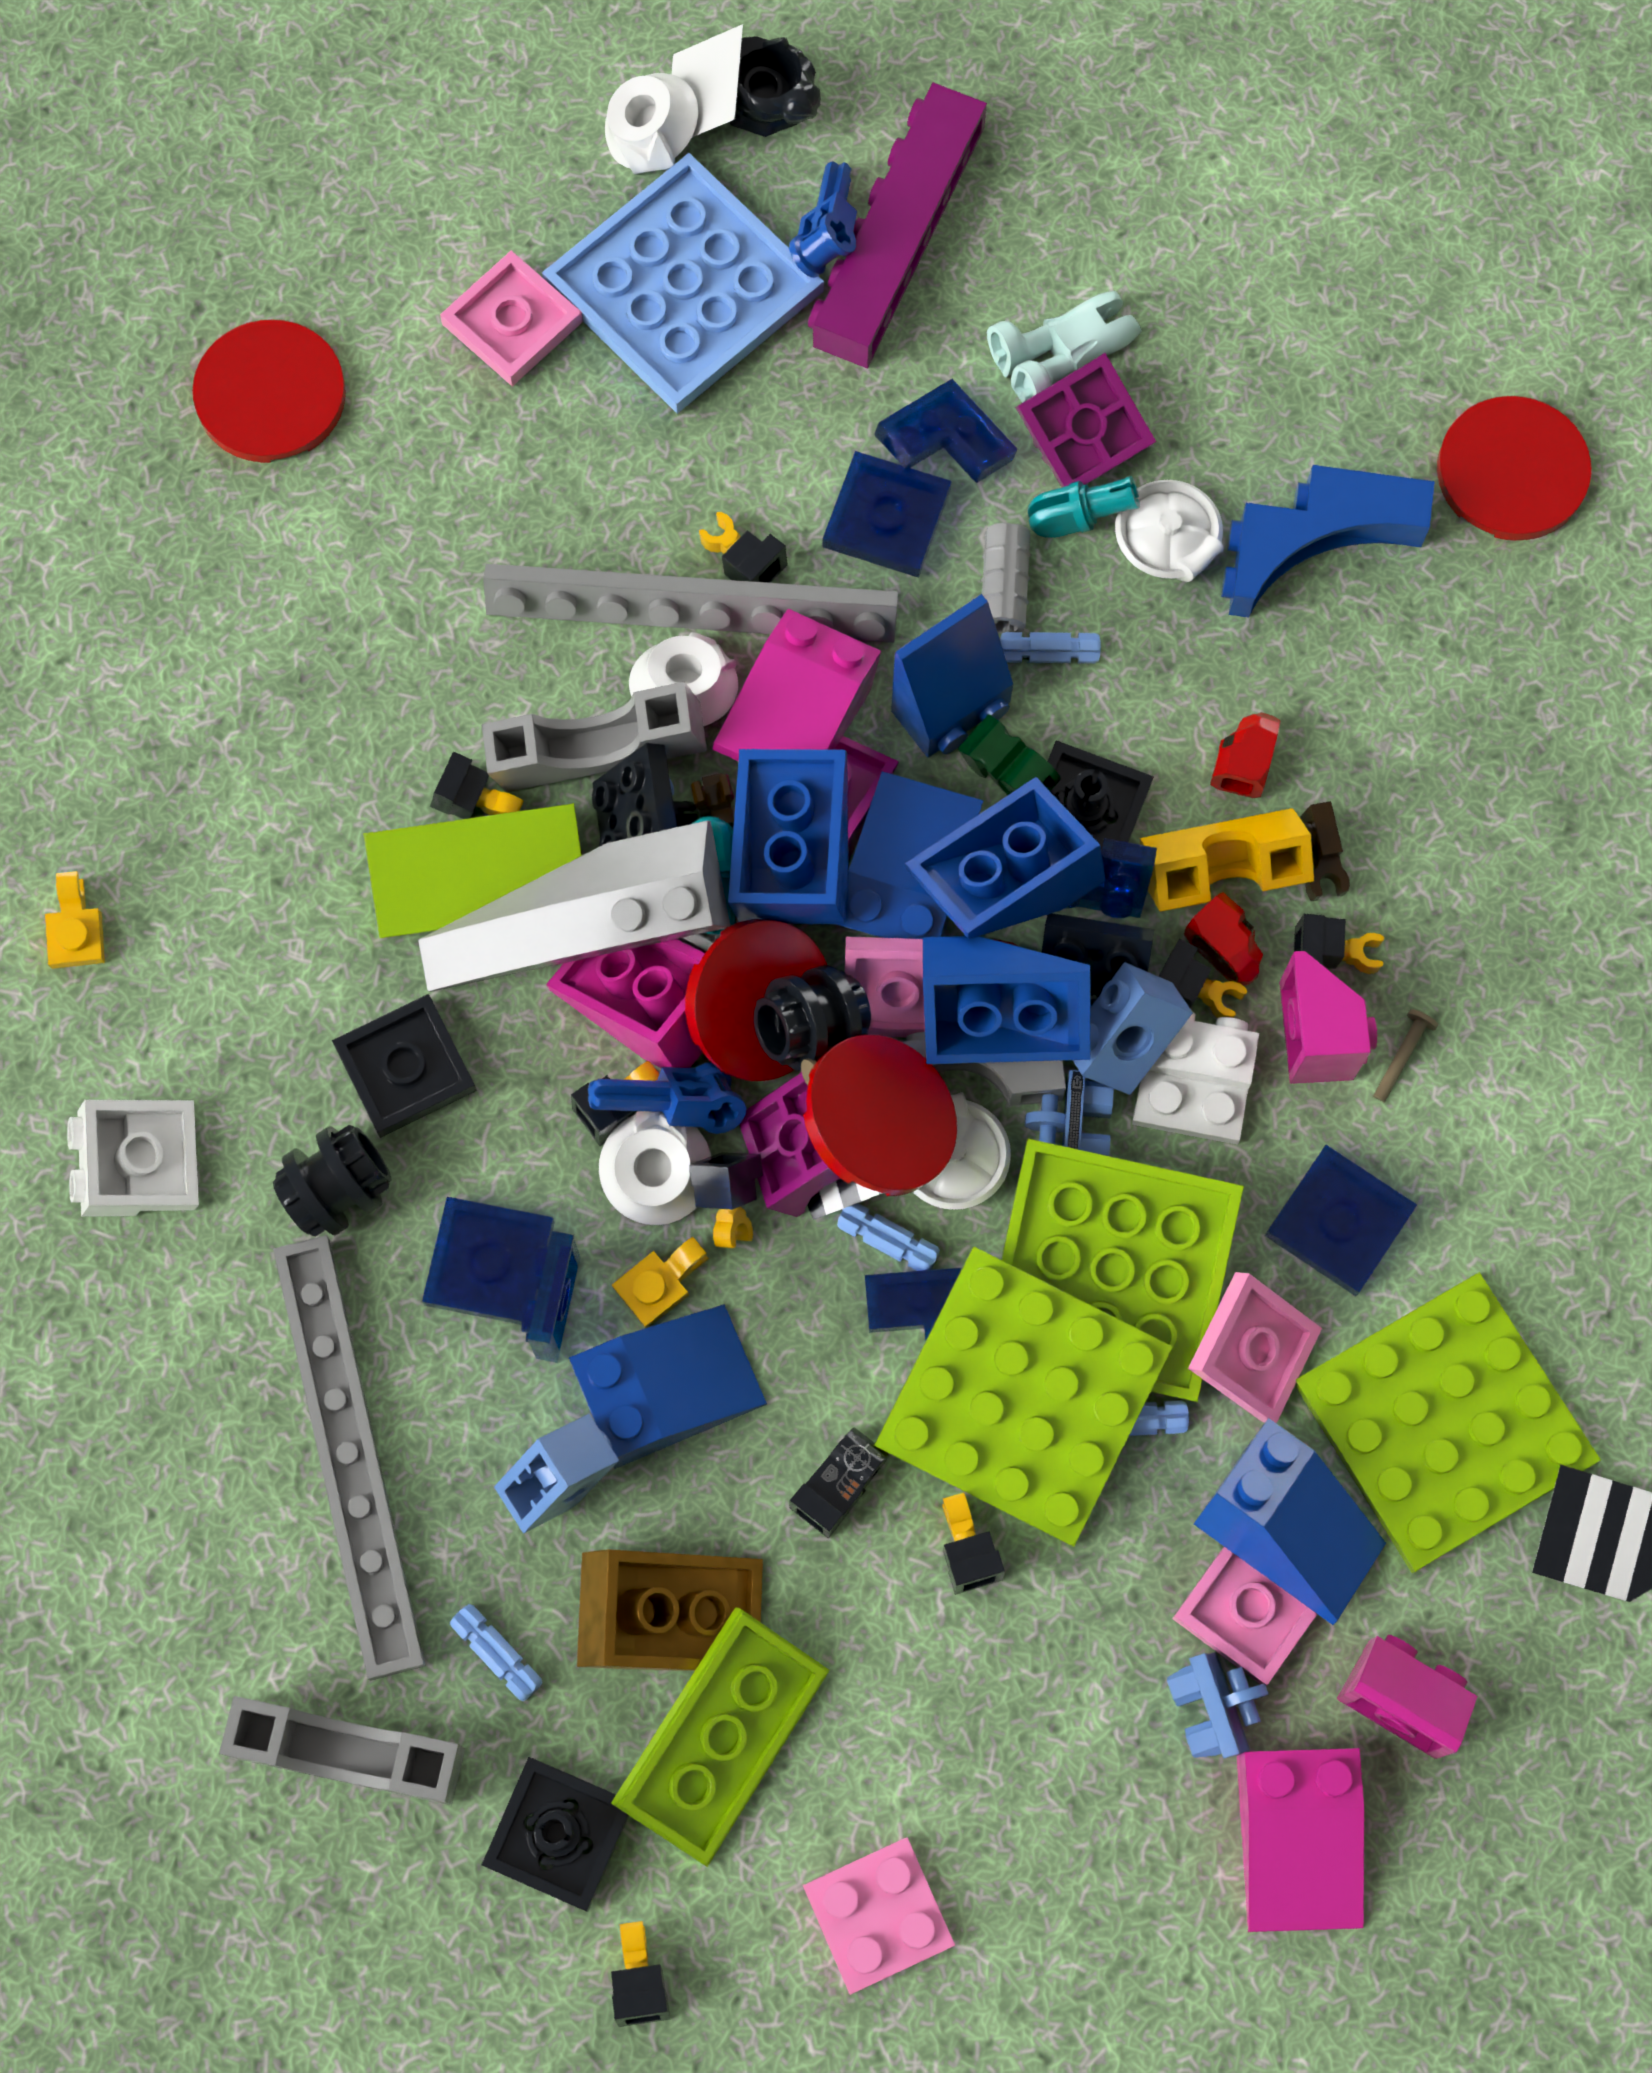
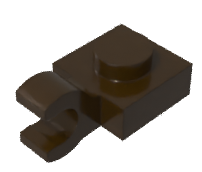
[690,773,735,828]
[1300,801,1350,901]

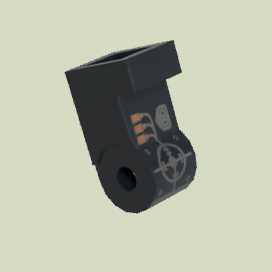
[789,1427,890,1539]

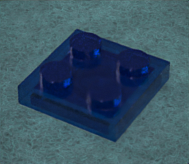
[822,451,952,578]
[1264,1145,1417,1296]
[422,1197,555,1327]
[521,1231,581,1363]

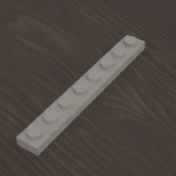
[483,564,898,642]
[273,1235,426,1681]

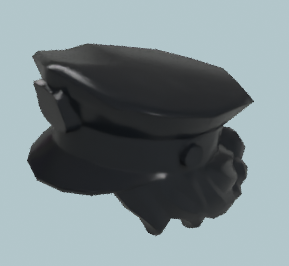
[729,36,821,137]

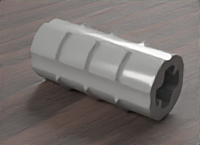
[981,523,1032,634]

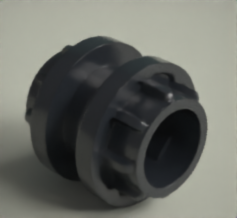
[754,965,871,1071]
[273,1125,392,1237]

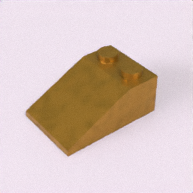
[577,1549,763,1671]

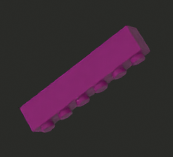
[808,82,987,369]

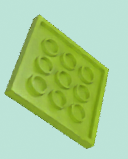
[1001,1139,1244,1402]
[874,1246,1173,1547]
[1295,1272,1601,1573]

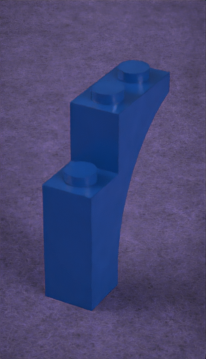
[1221,465,1435,618]

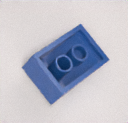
[891,594,1013,758]
[728,749,848,924]
[837,771,984,939]
[905,777,1105,939]
[923,936,1090,1064]
[569,1304,767,1469]
[1194,1418,1386,1625]

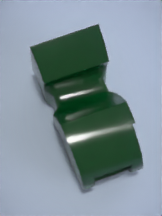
[958,714,1061,796]

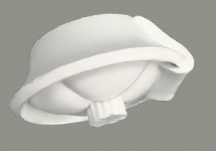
[605,73,698,175]
[1115,480,1224,582]
[629,632,738,726]
[913,1092,1011,1210]
[599,1111,711,1225]

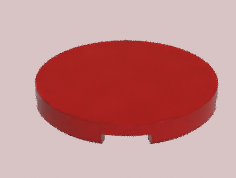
[192,320,346,463]
[1437,396,1592,541]
[685,919,827,1081]
[803,1035,957,1196]

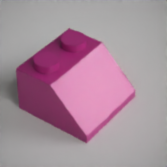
[1279,951,1377,1084]
[1337,1635,1478,1759]

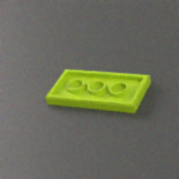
[363,803,582,939]
[611,1607,830,1867]

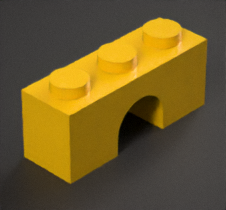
[1140,808,1314,912]

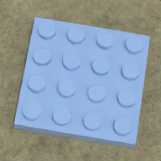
[542,153,824,414]

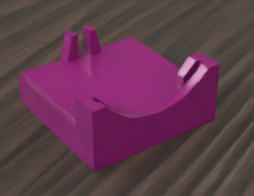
[1015,353,1156,487]
[739,1072,840,1217]

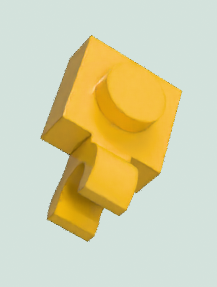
[45,871,105,969]
[611,1237,709,1328]

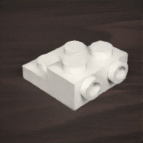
[1132,1012,1259,1145]
[67,1100,199,1216]

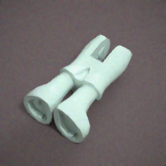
[987,291,1141,403]

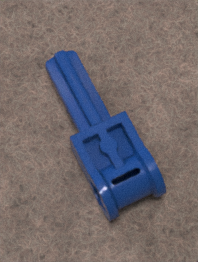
[789,161,857,278]
[588,1063,746,1134]

